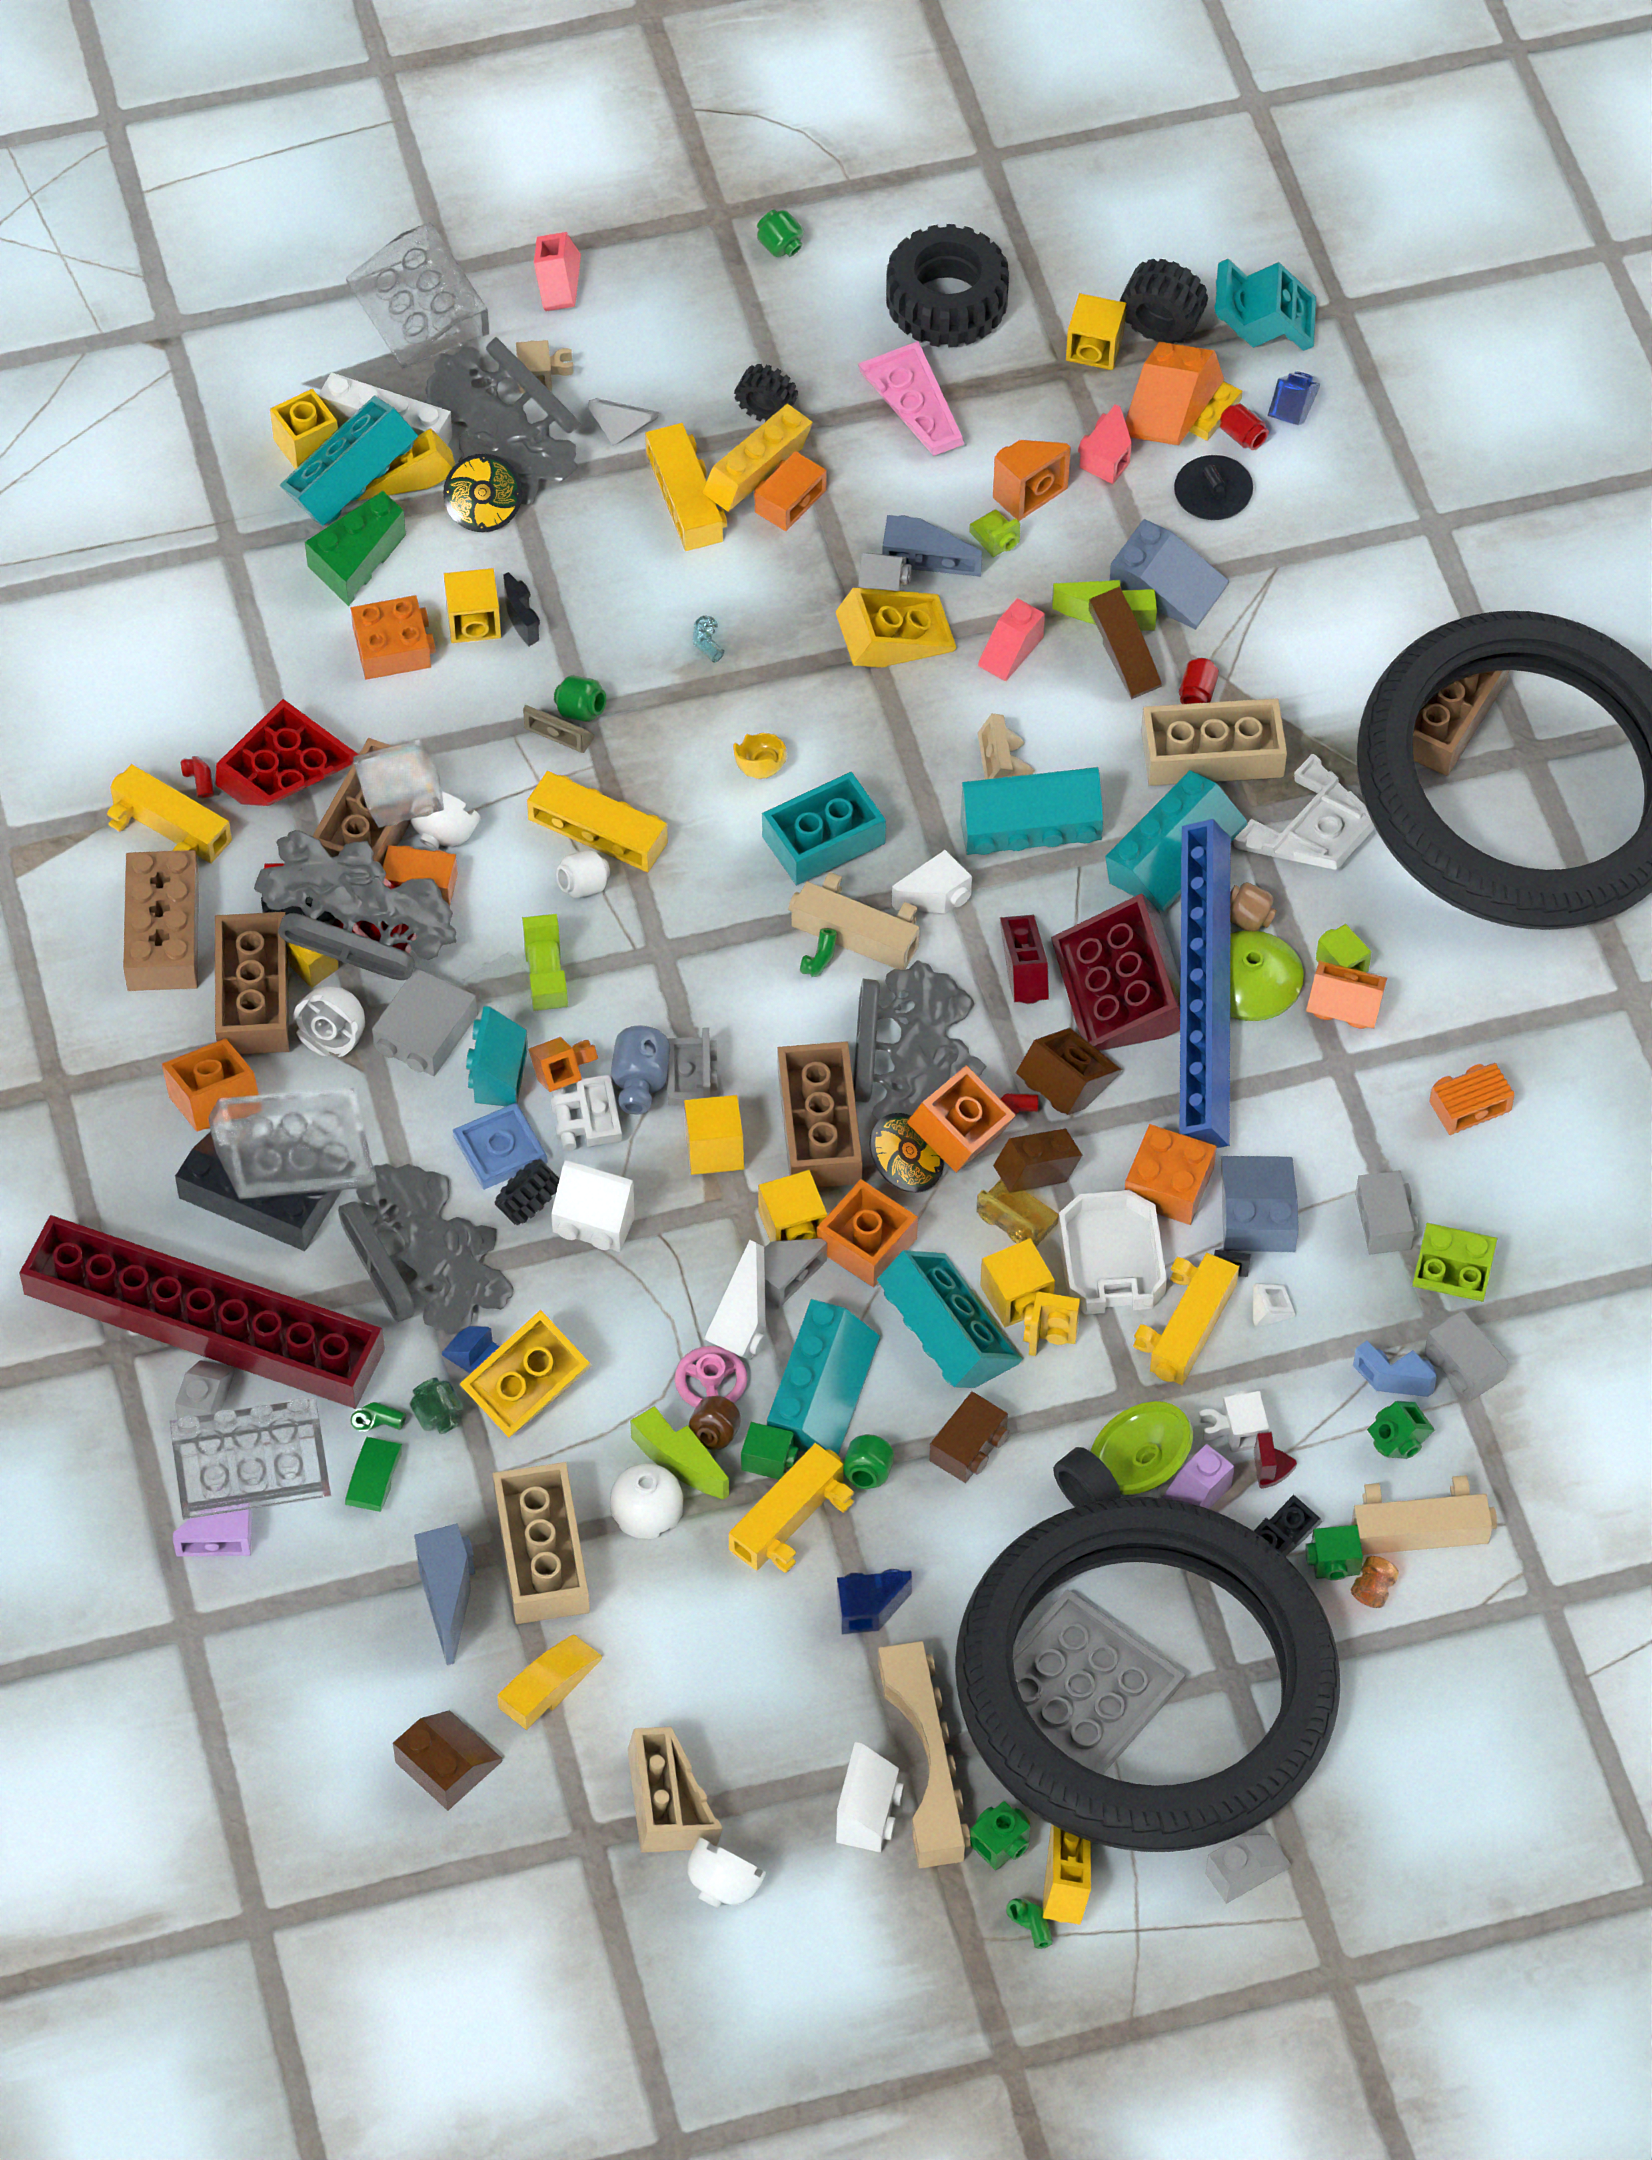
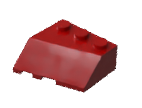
[215,699,359,806]

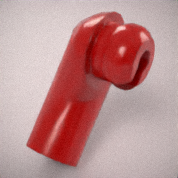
[180,756,214,798]
[1000,1093,1038,1115]

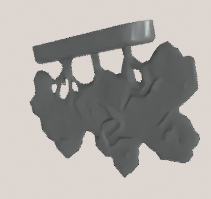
[425,337,581,504]
[254,830,457,980]
[853,960,987,1121]
[338,1163,514,1335]

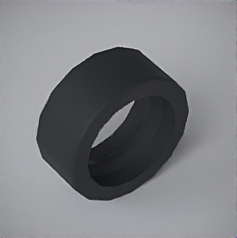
[1053,1447,1121,1507]

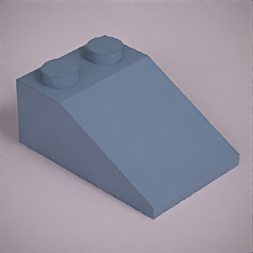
[1109,519,1229,630]
[1221,1156,1299,1252]
[414,1523,475,1665]

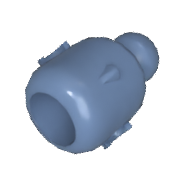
[611,1025,670,1115]

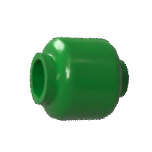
[757,209,804,257]
[554,675,606,722]
[843,1434,894,1489]

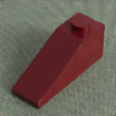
[1000,914,1049,1004]

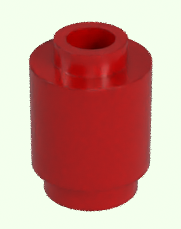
[1220,403,1269,450]
[1179,658,1219,704]

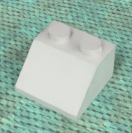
[551,1160,635,1252]
[836,1742,904,1852]

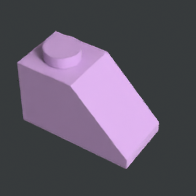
[1163,1444,1234,1509]
[173,1496,252,1557]

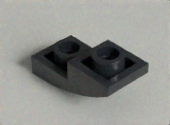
[503,572,540,647]
[1254,1494,1322,1557]

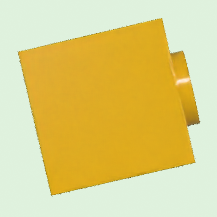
[1066,293,1126,370]
[270,388,338,469]
[444,568,501,643]
[684,1095,744,1175]
[758,1170,827,1242]
[980,1238,1055,1328]

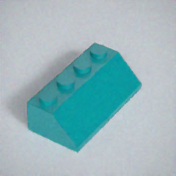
[279,395,418,527]
[960,767,1103,855]
[1105,770,1248,912]
[877,1250,1023,1388]
[767,1299,880,1456]

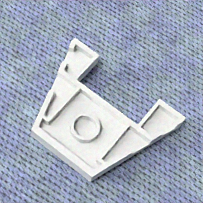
[1233,754,1375,870]

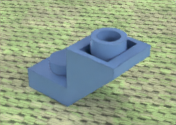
[1353,1340,1437,1397]

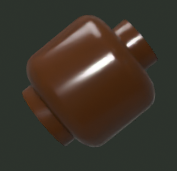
[689,1395,741,1450]

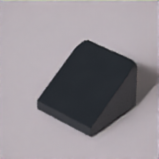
[1214,1250,1251,1277]

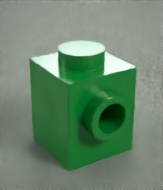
[741,1422,799,1480]
[1305,1525,1363,1581]

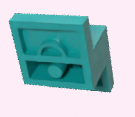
[1214,259,1316,351]

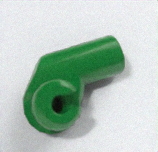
[800,928,837,977]
[350,1402,406,1432]
[1006,1898,1053,1949]

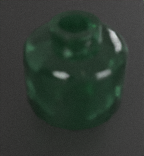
[409,1377,464,1434]

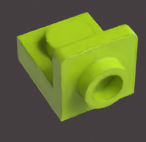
[969,509,1021,557]

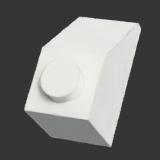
[892,850,972,914]

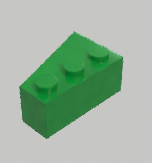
[305,491,406,606]

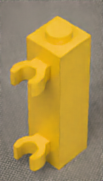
[107,764,232,864]
[1133,1252,1239,1386]
[729,1443,854,1573]

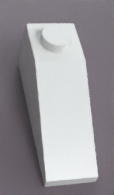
[704,1240,766,1360]

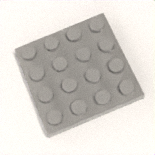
[1013,1590,1186,1775]

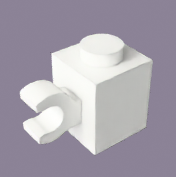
[1199,1391,1270,1453]

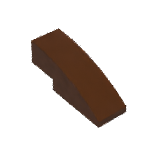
[1089,586,1162,700]

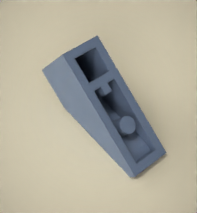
[882,515,982,577]

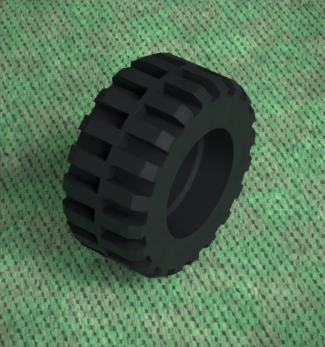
[886,224,1009,348]

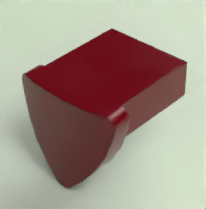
[1253,1432,1297,1489]

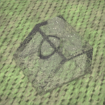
[353,739,444,828]

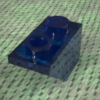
[1267,371,1320,425]
[837,1569,912,1634]

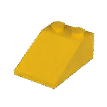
[835,587,957,668]
[460,1309,592,1438]

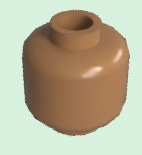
[1230,882,1277,931]

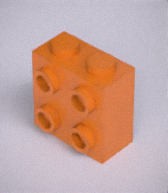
[350,595,436,680]

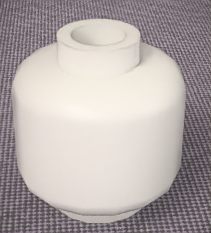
[556,850,610,898]

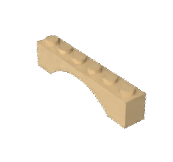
[878,1641,971,1869]

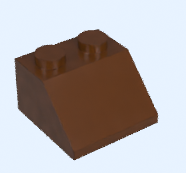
[1016,1027,1122,1115]
[393,1710,503,1811]

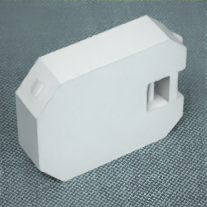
[1058,1190,1167,1315]

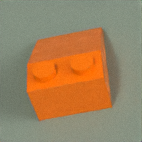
[1125,342,1224,446]

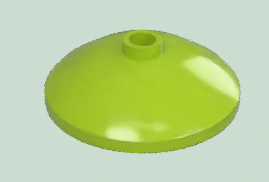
[1230,930,1304,1021]
[1091,1401,1193,1495]

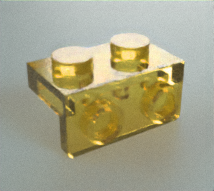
[976,1179,1059,1247]

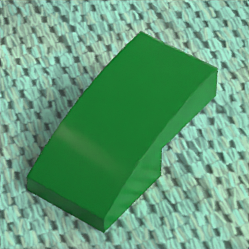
[345,1437,402,1512]

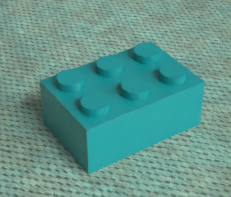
[762,771,886,886]

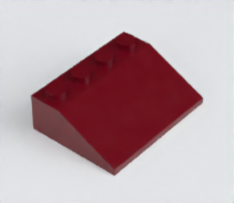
[1051,893,1181,1051]

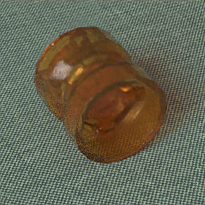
[1350,1556,1400,1608]

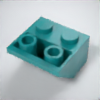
[466,1006,528,1107]

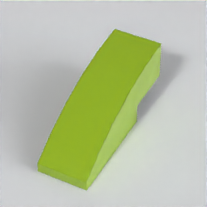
[1052,580,1157,631]
[630,1406,729,1500]

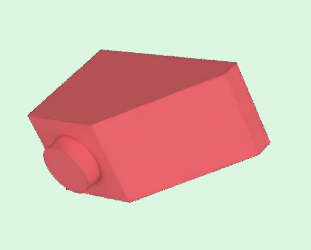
[978,598,1045,681]

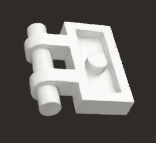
[550,1075,622,1151]

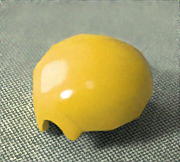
[733,732,787,779]

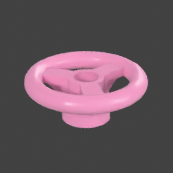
[675,1346,747,1408]

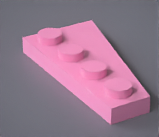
[858,341,964,456]

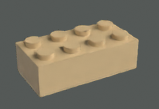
[1141,698,1287,786]
[493,1462,590,1624]

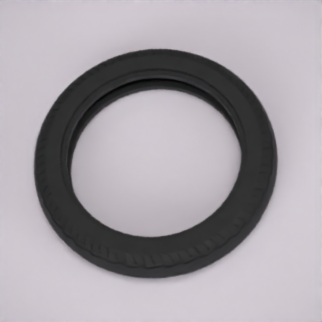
[1357,611,1652,930]
[955,1497,1340,1852]

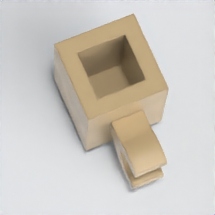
[516,340,574,393]

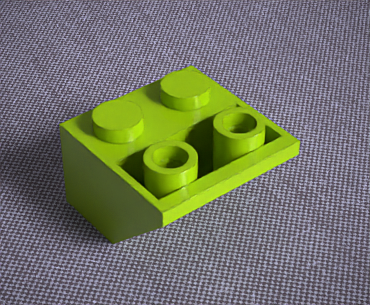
[1412,1223,1497,1302]

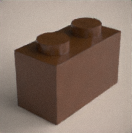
[993,1128,1083,1193]
[929,1391,1010,1484]

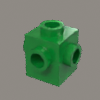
[1367,1401,1435,1459]
[970,1801,1031,1871]

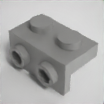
[667,1028,717,1105]

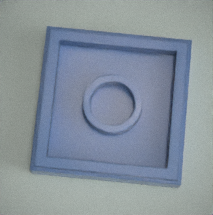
[453,1102,548,1190]

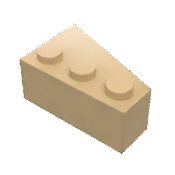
[628,1727,723,1853]

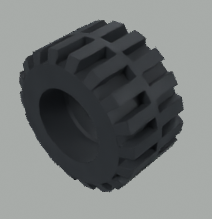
[1120,259,1208,344]

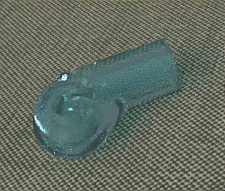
[693,616,724,663]

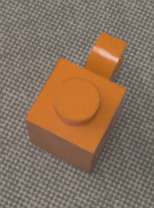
[528,1037,598,1092]

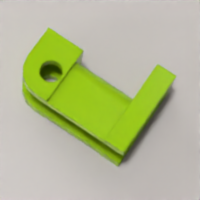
[522,913,568,1011]

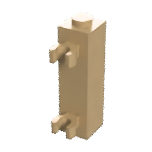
[788,872,920,970]
[1351,1475,1497,1555]

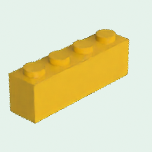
[703,403,813,512]
[645,423,727,551]
[527,770,668,873]

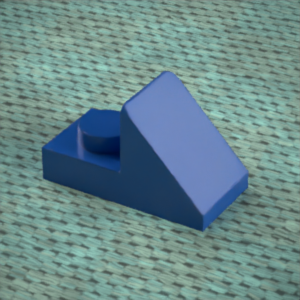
[442,1326,500,1374]

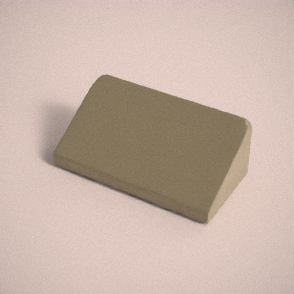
[523,705,594,753]

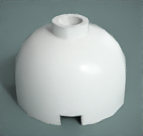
[410,786,481,850]
[292,986,365,1057]
[610,1463,683,1539]
[688,1837,767,1908]

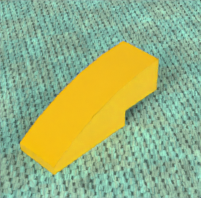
[497,1634,602,1730]

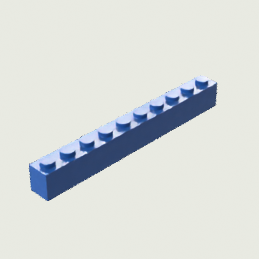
[1179,819,1231,1148]

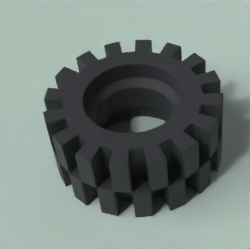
[734,364,798,422]
[494,1159,560,1225]

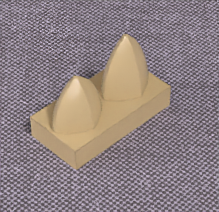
[978,713,1035,779]

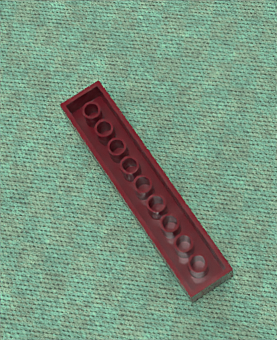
[19,1215,385,1409]

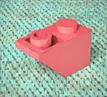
[534,232,581,311]
[1078,404,1132,484]

